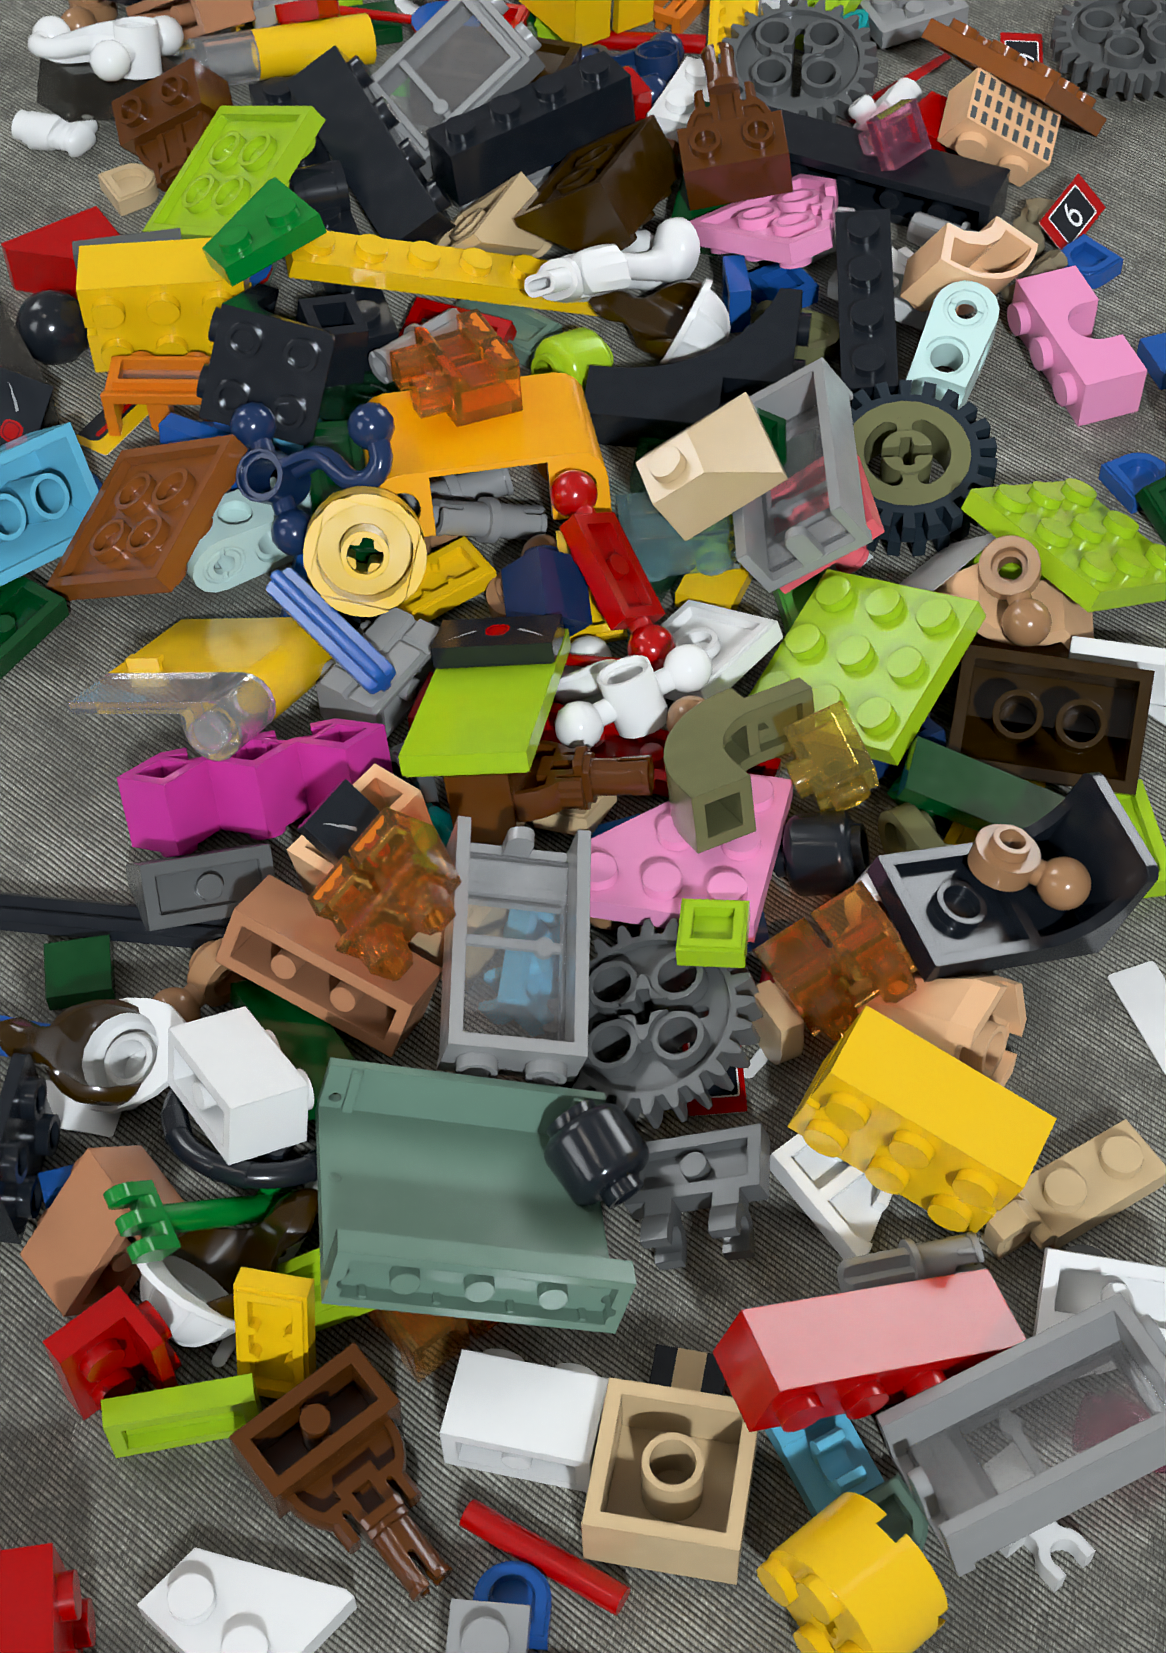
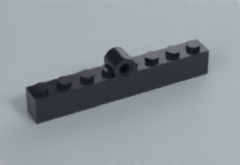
[249,76,403,392]

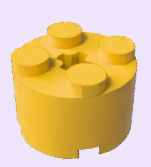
[303,486,427,617]
[756,1492,948,1653]

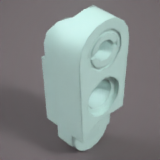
[906,280,1000,410]
[187,477,312,593]

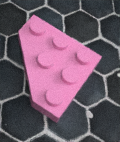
[690,173,839,269]
[590,773,793,943]

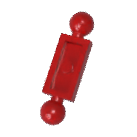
[550,470,676,672]

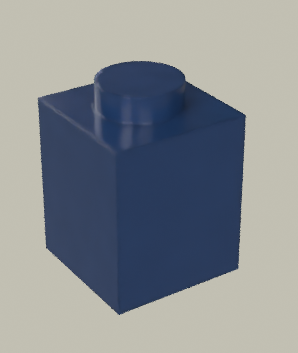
[501,545,593,637]

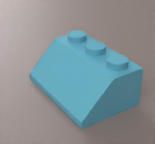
[0,422,99,586]

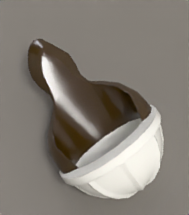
[588,277,731,365]
[0,998,186,1114]
[136,1188,318,1347]

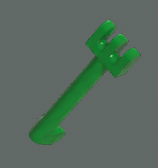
[103,1180,296,1264]

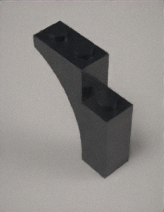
[585,288,812,449]

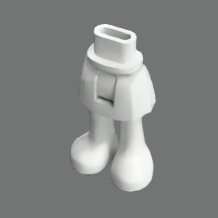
[524,217,700,303]

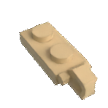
[981,1119,1166,1260]

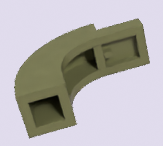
[664,677,817,854]

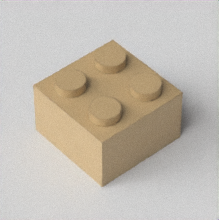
[581,1377,759,1585]

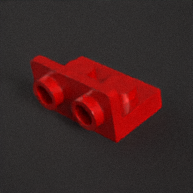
[42,1286,182,1420]

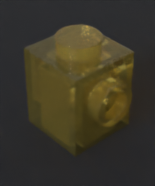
[783,700,879,812]

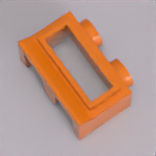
[100,351,213,436]

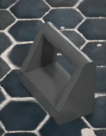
[126,843,275,931]

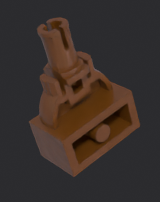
[677,42,793,211]
[111,57,233,193]
[444,740,655,846]
[229,1342,453,1603]

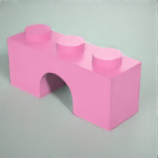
[1007,265,1147,426]

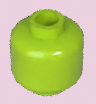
[531,327,614,395]

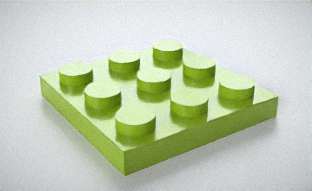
[142,106,326,239]
[961,478,1166,613]
[749,569,986,766]

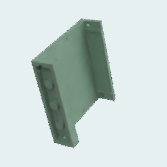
[315,1057,637,1334]

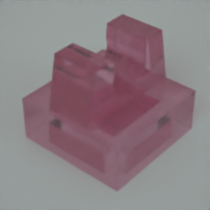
[858,98,932,171]

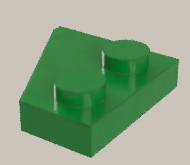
[202,177,327,287]

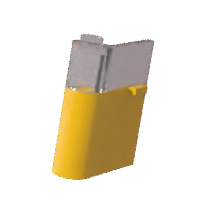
[173,13,377,86]
[68,617,333,761]

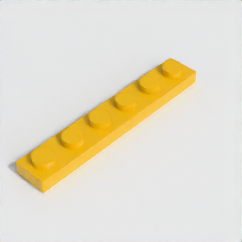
[285,230,600,317]

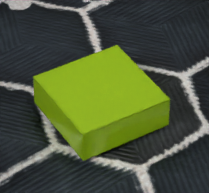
[676,898,750,968]

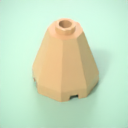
[850,975,1027,1087]

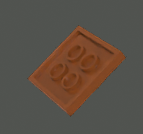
[921,18,1107,137]
[45,434,248,601]

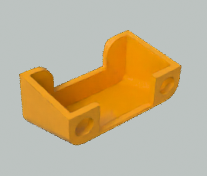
[363,372,612,537]

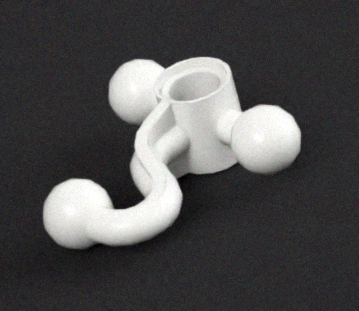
[28,15,184,82]
[553,635,713,748]

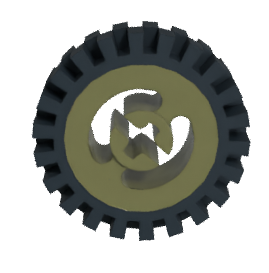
[817,380,998,557]

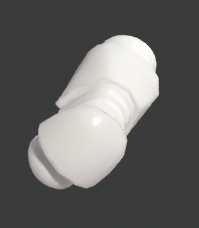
[848,78,922,137]
[11,110,98,158]

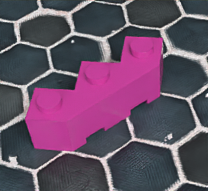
[116,718,393,857]

